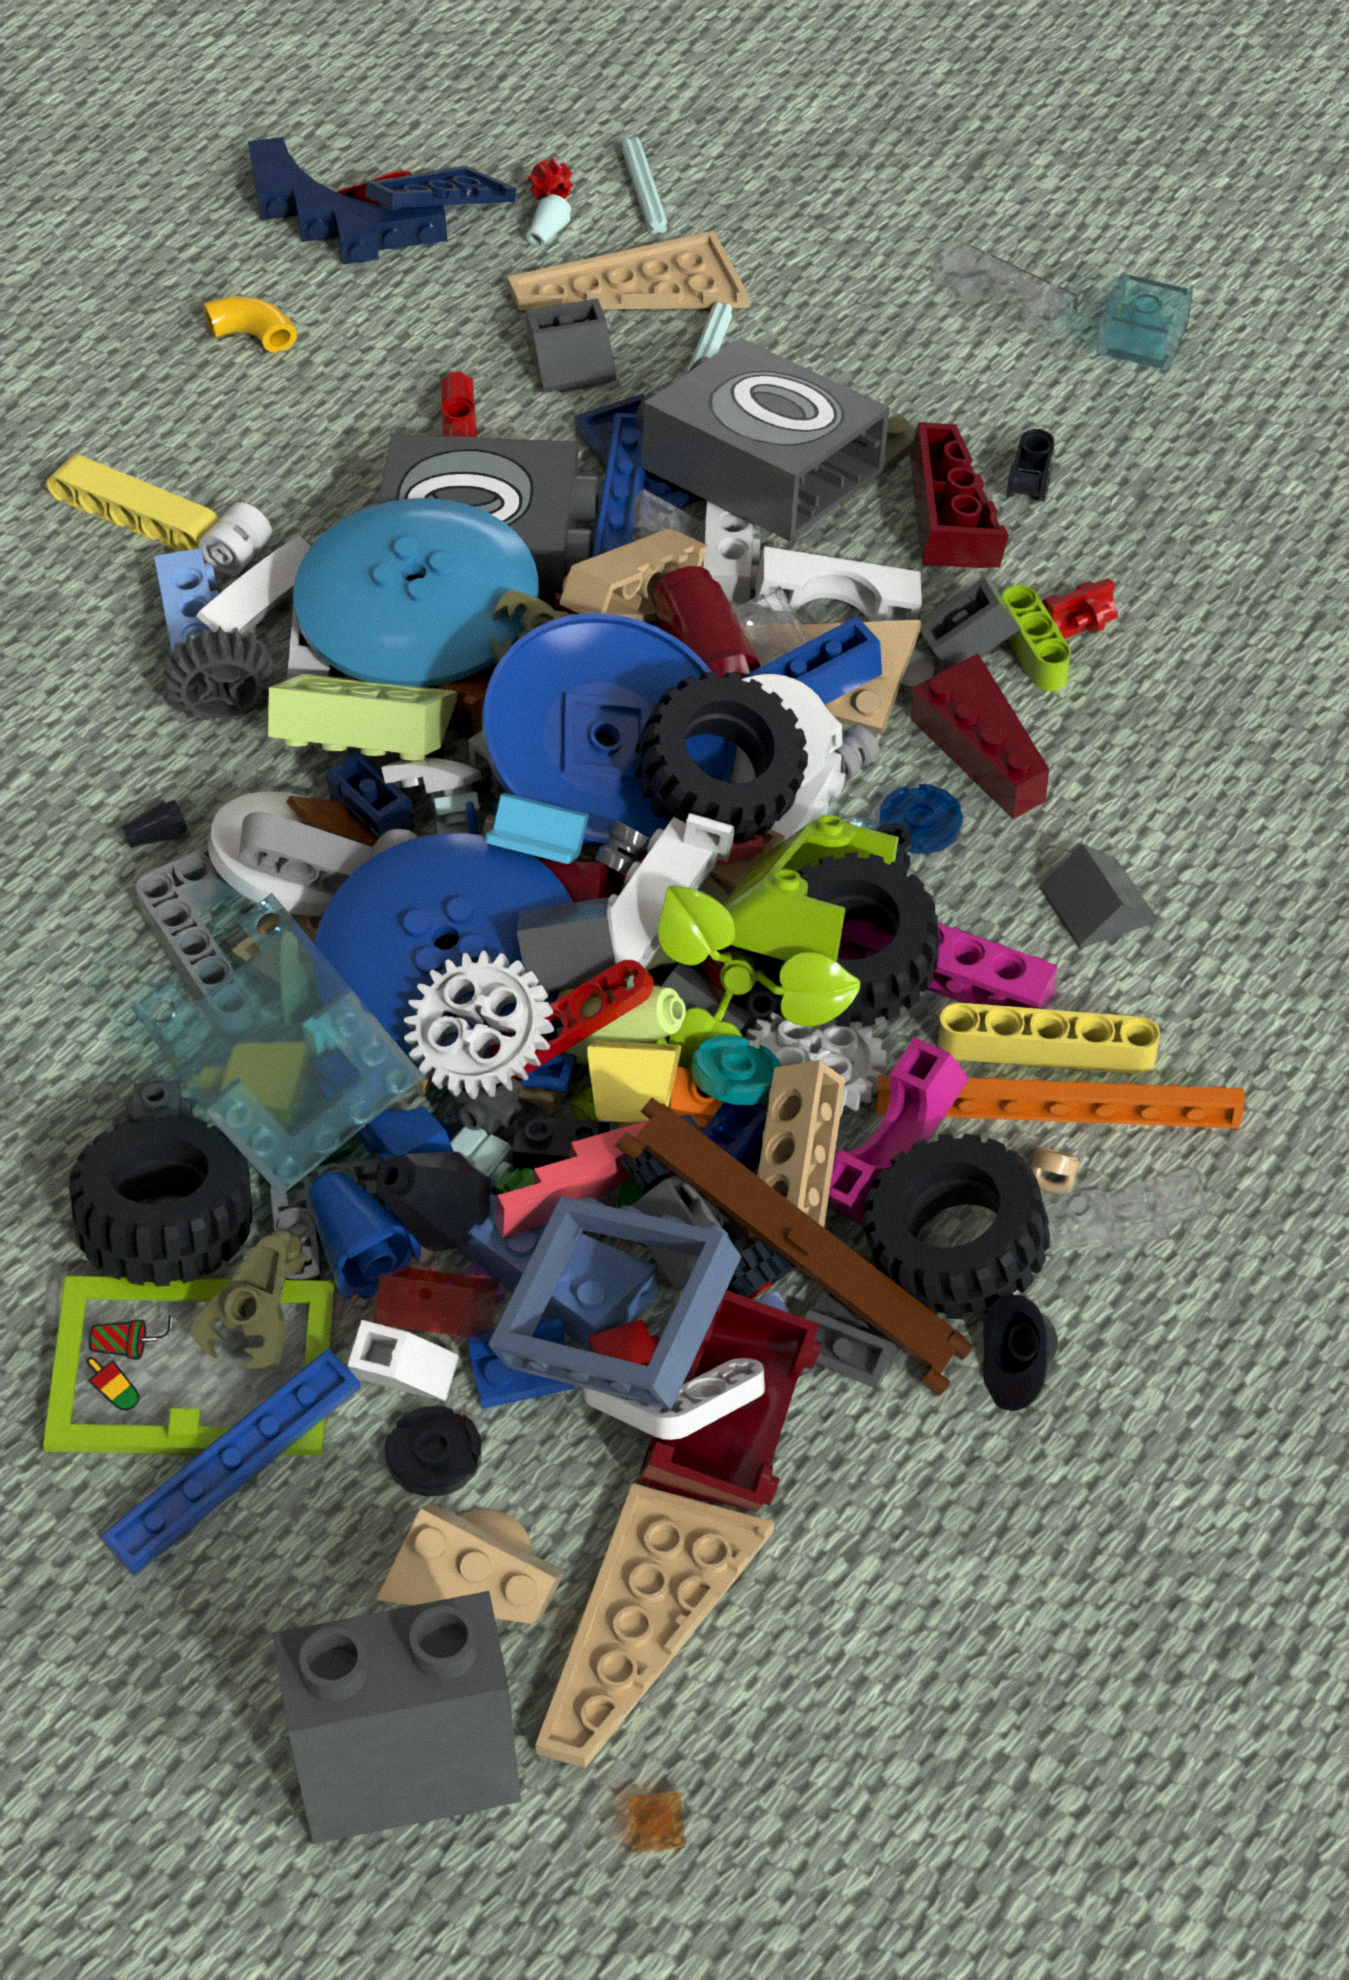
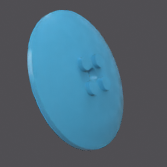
[293,498,539,687]

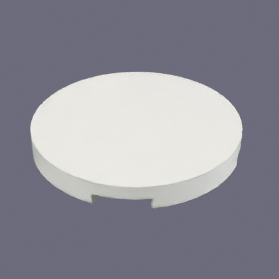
[728,674,832,789]

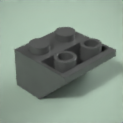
[525,298,616,393]
[920,574,1021,668]

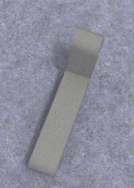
[135,846,256,1042]

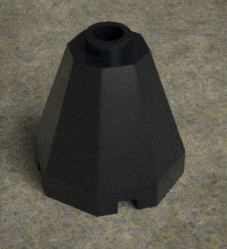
[376,1151,491,1252]

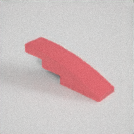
[496,1120,649,1239]

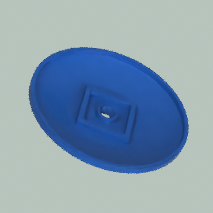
[481,613,736,849]
[314,833,573,1074]

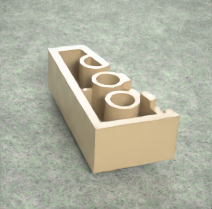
[559,528,708,622]

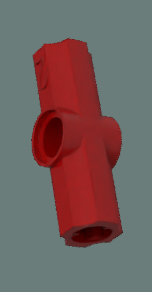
[441,371,477,438]

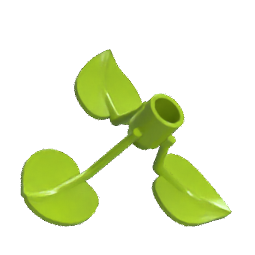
[658,885,861,1068]

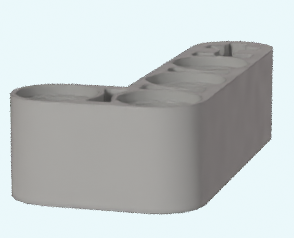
[239,812,419,896]

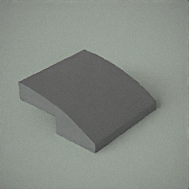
[804,1288,900,1389]

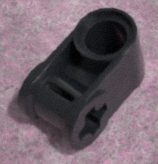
[1007,429,1054,502]

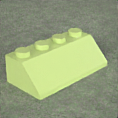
[268,674,457,760]

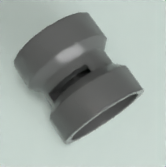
[594,819,651,875]

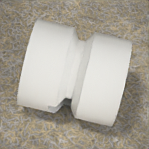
[199,502,272,576]

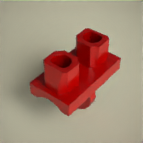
[1042,578,1118,639]

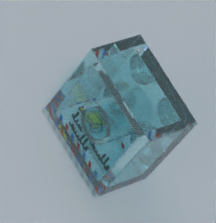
[1096,273,1193,370]

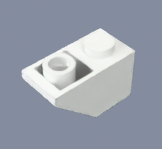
[347,1320,459,1402]

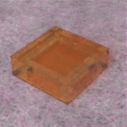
[628,1792,685,1853]

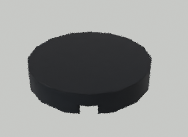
[385,1406,482,1497]

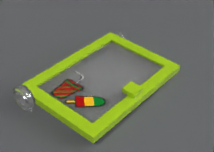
[43,1276,345,1455]

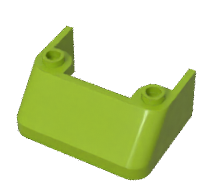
[722,815,899,961]

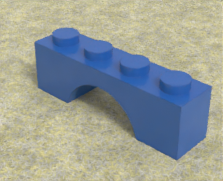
[316,1043,454,1166]

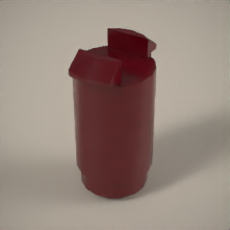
[652,566,761,678]

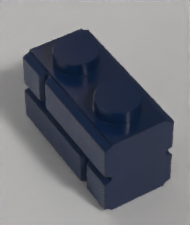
[325,752,416,841]

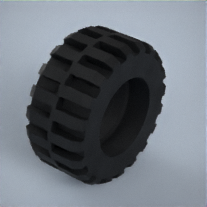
[634,672,808,844]
[770,852,939,1027]
[69,1114,253,1287]
[863,1134,1050,1319]

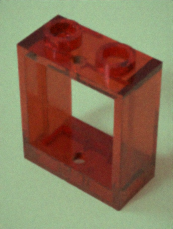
[374,1265,499,1338]

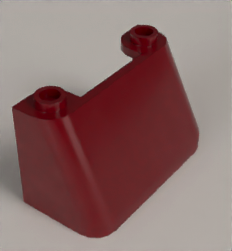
[637,1290,822,1512]

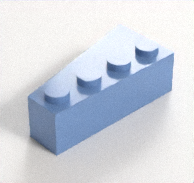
[457,1194,658,1351]

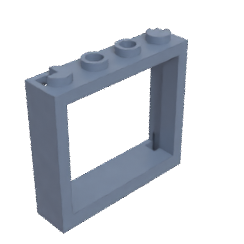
[488,1196,741,1410]

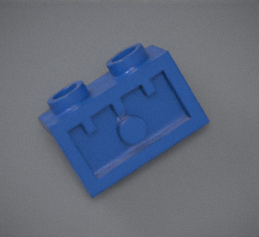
[467,1318,575,1409]

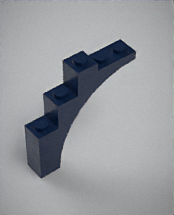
[248,137,448,264]

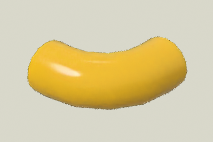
[202,296,297,353]

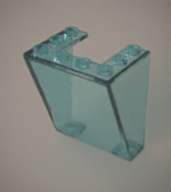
[131,893,424,1196]

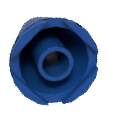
[307,1172,421,1299]

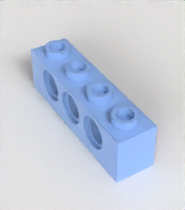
[154,548,219,652]

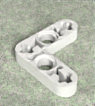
[583,1358,765,1440]

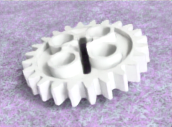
[404,951,554,1099]
[746,1012,887,1116]

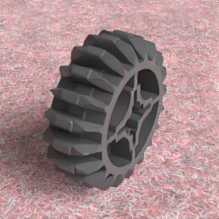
[163,626,275,720]

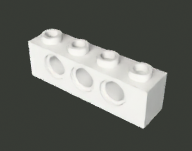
[703,501,761,603]

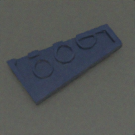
[365,166,517,210]

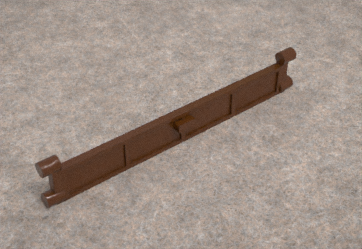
[615,1097,973,1396]

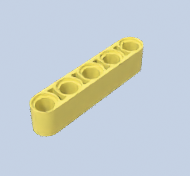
[46,454,220,552]
[938,1003,1160,1074]

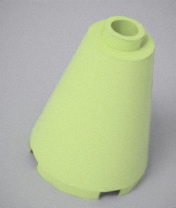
[556,981,686,1065]

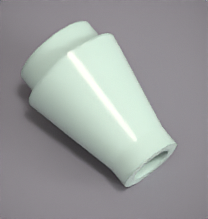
[526,194,571,248]

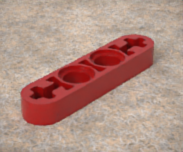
[491,960,654,1077]

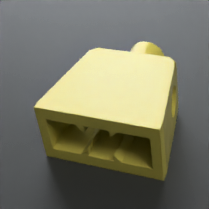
[587,1040,681,1129]

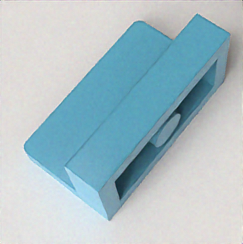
[484,793,589,864]

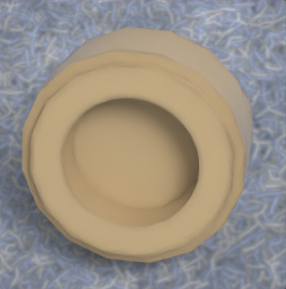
[1031,1147,1080,1193]

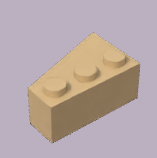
[376,1503,565,1624]

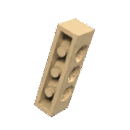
[748,1060,846,1243]

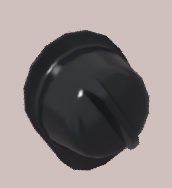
[983,1294,1058,1411]

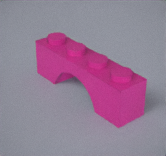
[828,1037,969,1226]

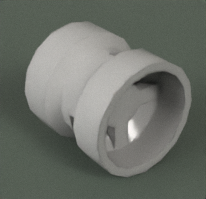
[833,724,880,781]

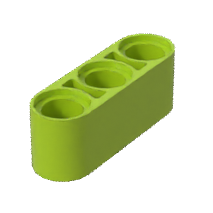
[1002,585,1071,691]

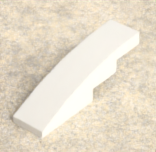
[196,536,311,634]

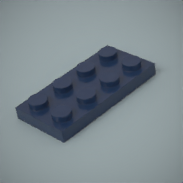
[574,394,704,521]

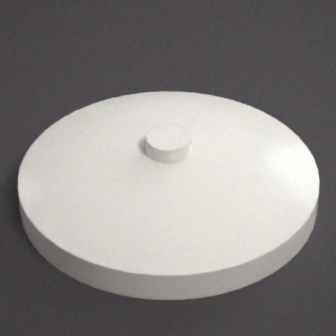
[207,792,333,916]

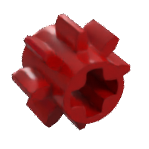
[528,158,573,201]

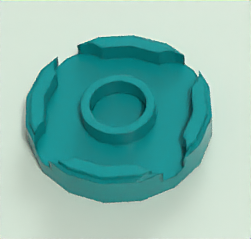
[690,1035,781,1105]

